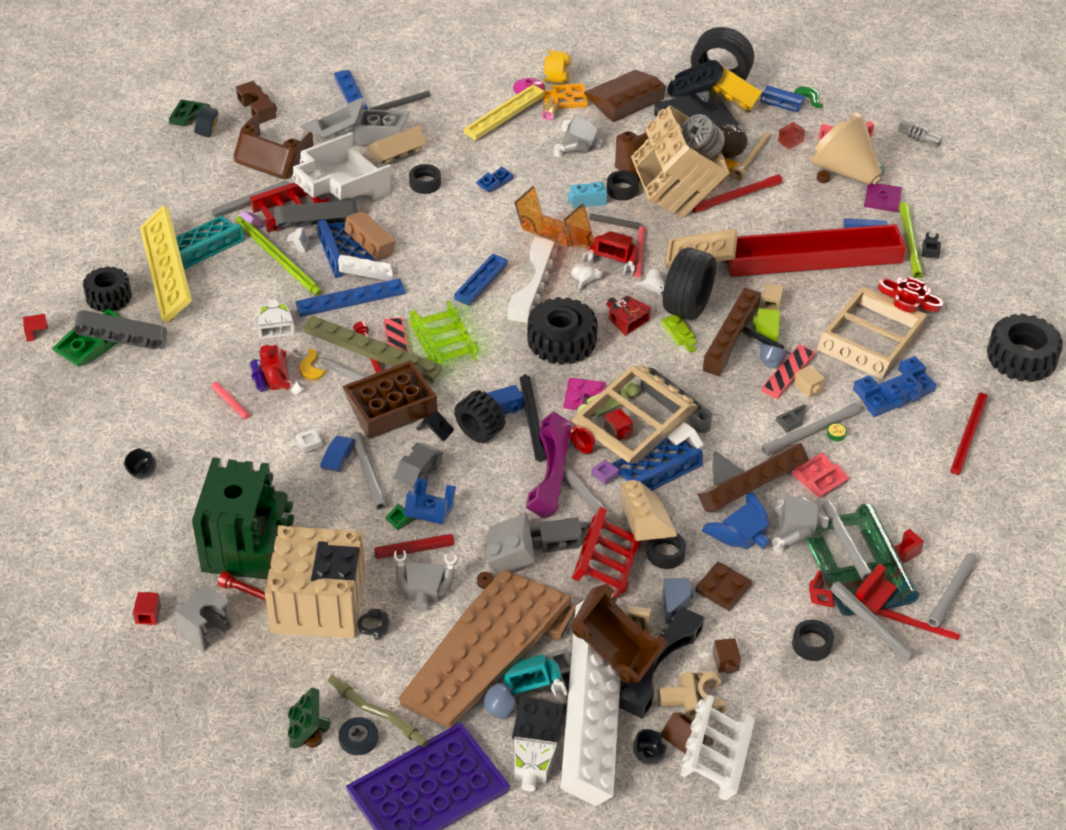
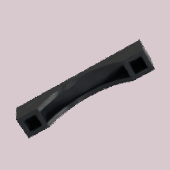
[619,607,705,719]

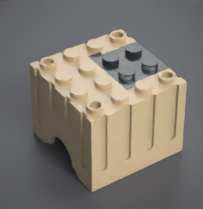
[265,526,366,638]

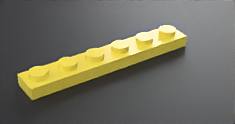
[464,84,545,141]

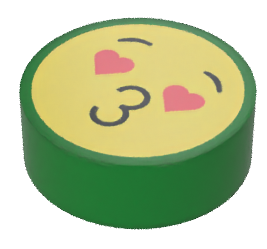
[827,423,847,441]

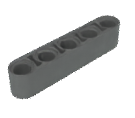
[273,200,358,228]
[74,310,167,349]
[640,367,712,433]

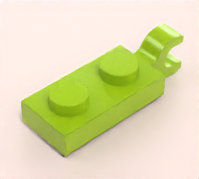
[661,315,697,353]

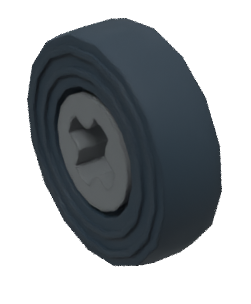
[338,717,378,755]

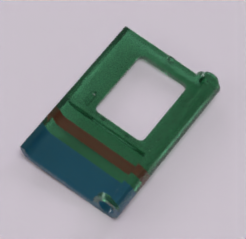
[805,504,919,616]

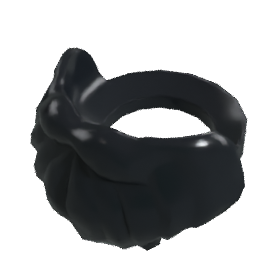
[358,608,390,640]

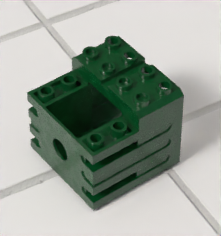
[192,457,294,580]

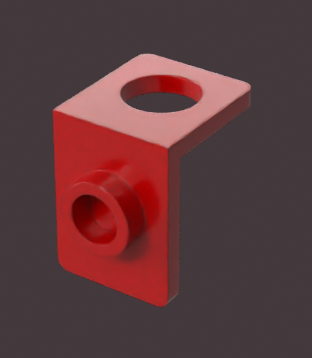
[809,570,835,608]

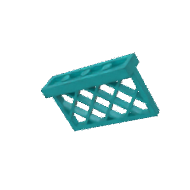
[176,215,245,269]

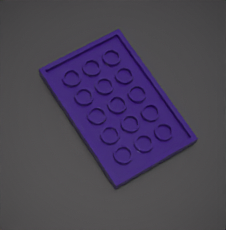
[346,722,510,830]

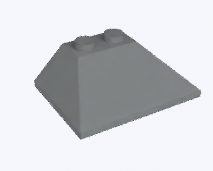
[301,98,366,139]

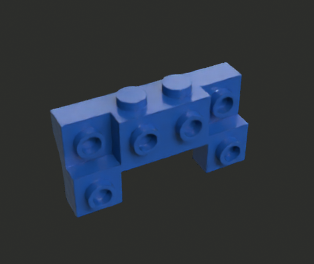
[853,356,937,418]

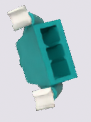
[504,654,567,711]

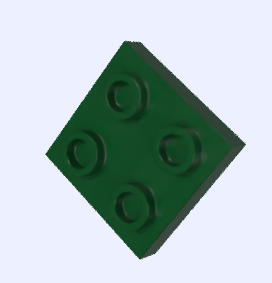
[287,687,331,748]

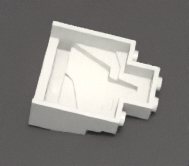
[293,132,391,200]

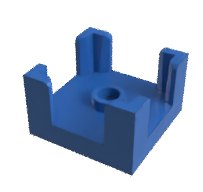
[404,478,456,525]

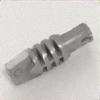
[898,120,942,147]

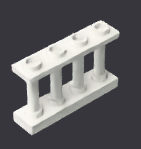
[680,695,755,800]

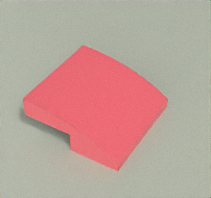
[792,452,849,498]

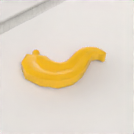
[299,349,326,381]

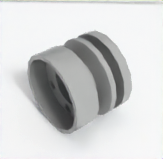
[681,114,725,159]

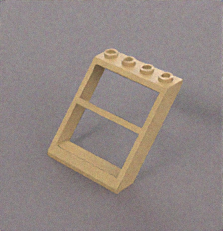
[816,286,928,380]
[571,365,698,463]

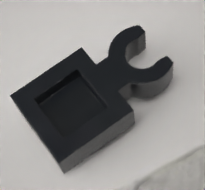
[921,232,941,258]

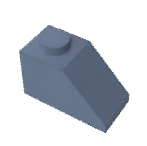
[663,578,694,624]

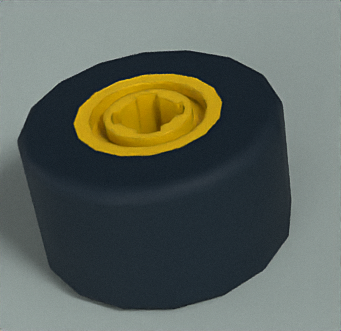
[194,105,219,137]

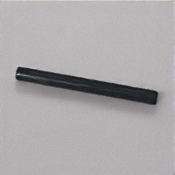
[519,374,546,462]

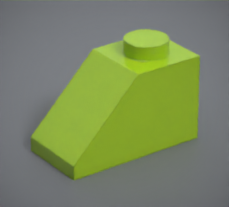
[753,308,780,342]

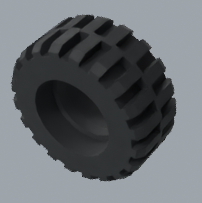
[527,297,598,365]
[987,313,1063,382]

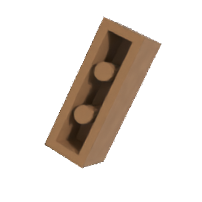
[344,211,396,260]

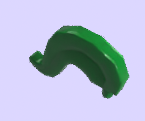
[794,86,823,108]

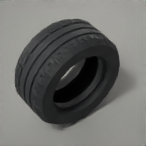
[690,27,755,81]
[662,247,717,320]

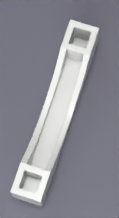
[508,237,557,323]

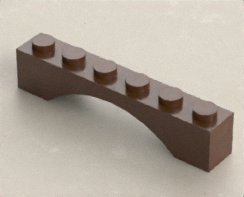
[703,287,761,377]
[697,443,809,512]

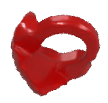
[570,425,595,454]

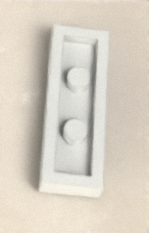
[338,255,393,281]

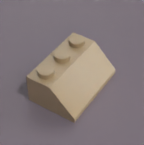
[365,125,427,164]

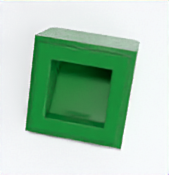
[385,503,416,530]

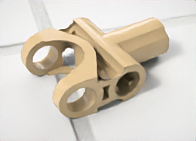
[658,671,726,719]

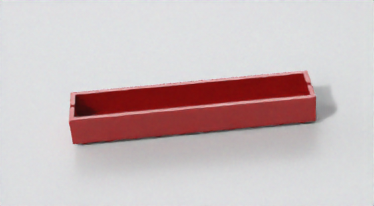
[726,224,906,277]

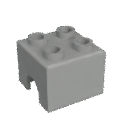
[175,585,233,652]

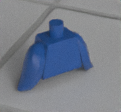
[701,491,771,550]

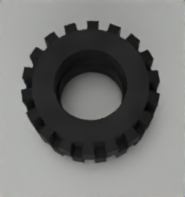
[83,266,132,312]
[454,390,506,443]

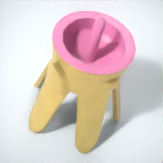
[541,97,560,120]

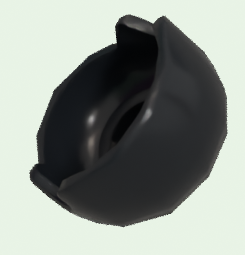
[124,448,157,479]
[633,728,667,765]

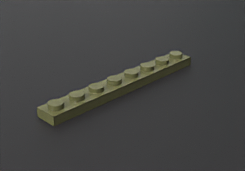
[302,315,442,382]

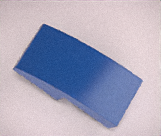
[476,166,514,192]
[320,435,355,472]

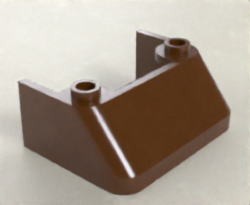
[233,113,314,179]

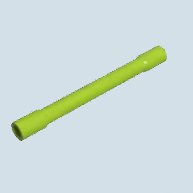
[899,202,923,278]

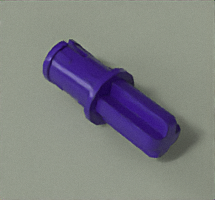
[250,359,268,392]

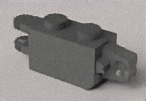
[530,517,591,553]

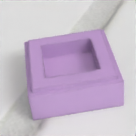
[240,211,264,228]

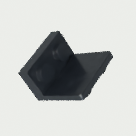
[512,696,566,742]

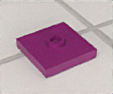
[864,183,902,213]

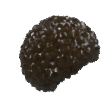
[718,125,748,158]

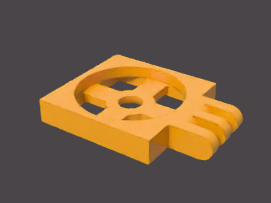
[543,83,588,109]

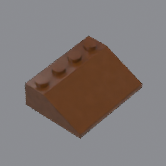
[584,70,666,122]
[343,360,438,438]

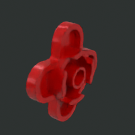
[877,277,943,313]

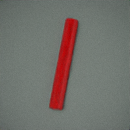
[374,534,454,559]

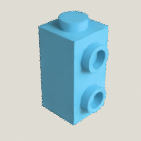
[567,182,607,208]

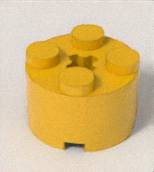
[544,50,572,84]

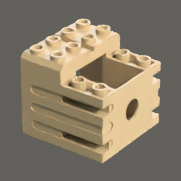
[631,106,730,218]

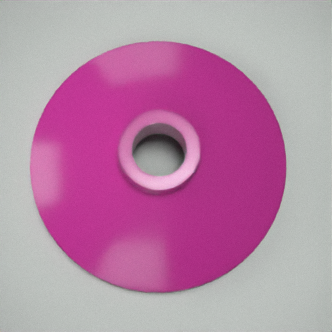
[513,78,545,94]

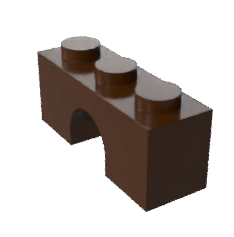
[235,80,277,124]

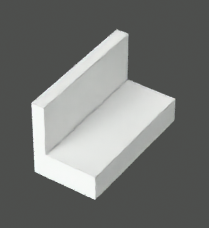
[666,421,704,449]

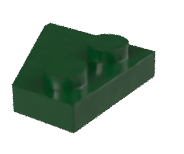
[169,99,211,126]

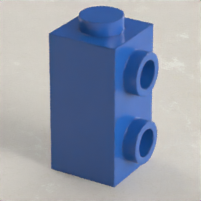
[487,384,525,415]

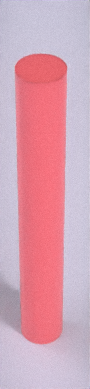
[211,382,250,420]

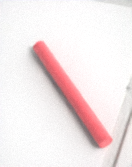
[634,226,646,277]

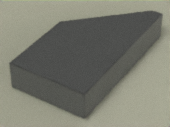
[775,404,806,432]

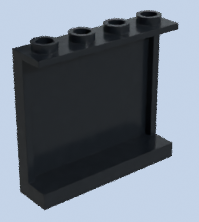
[654,90,739,127]

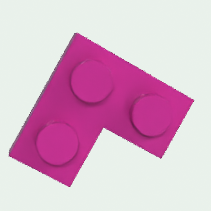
[563,377,606,410]

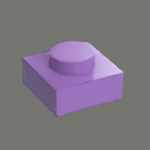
[591,459,619,485]

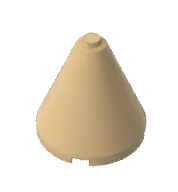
[809,112,882,185]

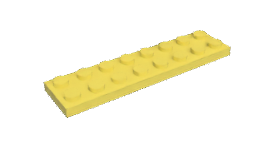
[140,205,192,323]

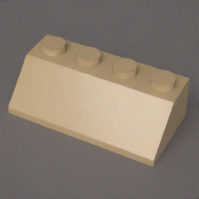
[620,480,677,541]

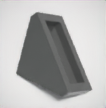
[712,451,744,485]

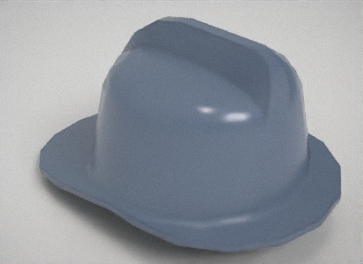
[754,340,791,368]

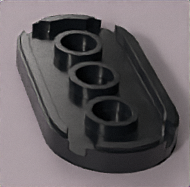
[667,60,724,99]

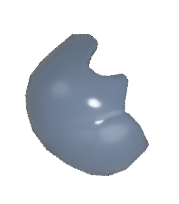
[484,683,515,719]

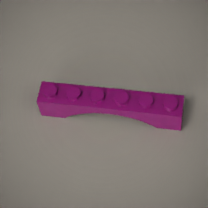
[525,411,572,518]

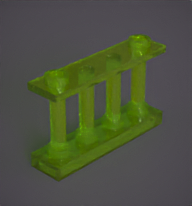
[409,300,479,365]

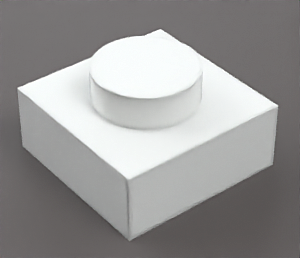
[296,429,322,453]

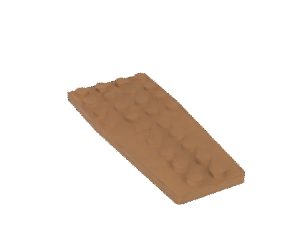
[399,570,571,728]

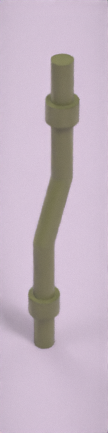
[328,675,429,748]

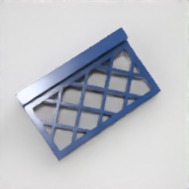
[317,219,375,278]
[612,438,703,491]

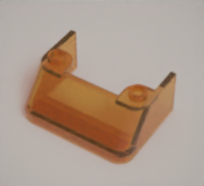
[514,186,594,248]

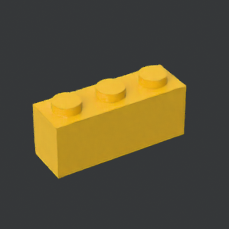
[711,67,762,112]

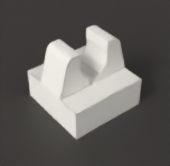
[287,227,309,253]

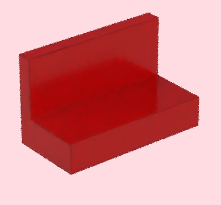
[855,564,897,615]

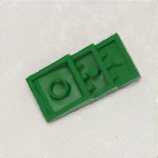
[52,309,123,367]

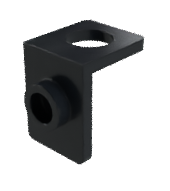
[416,411,454,441]

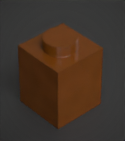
[713,638,741,674]

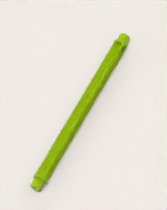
[235,216,322,296]

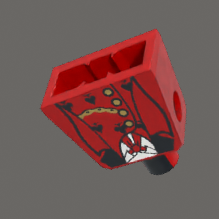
[606,296,651,336]

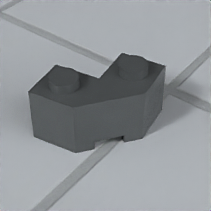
[394,442,444,488]

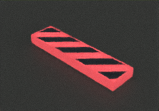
[384,317,408,352]
[762,344,815,399]

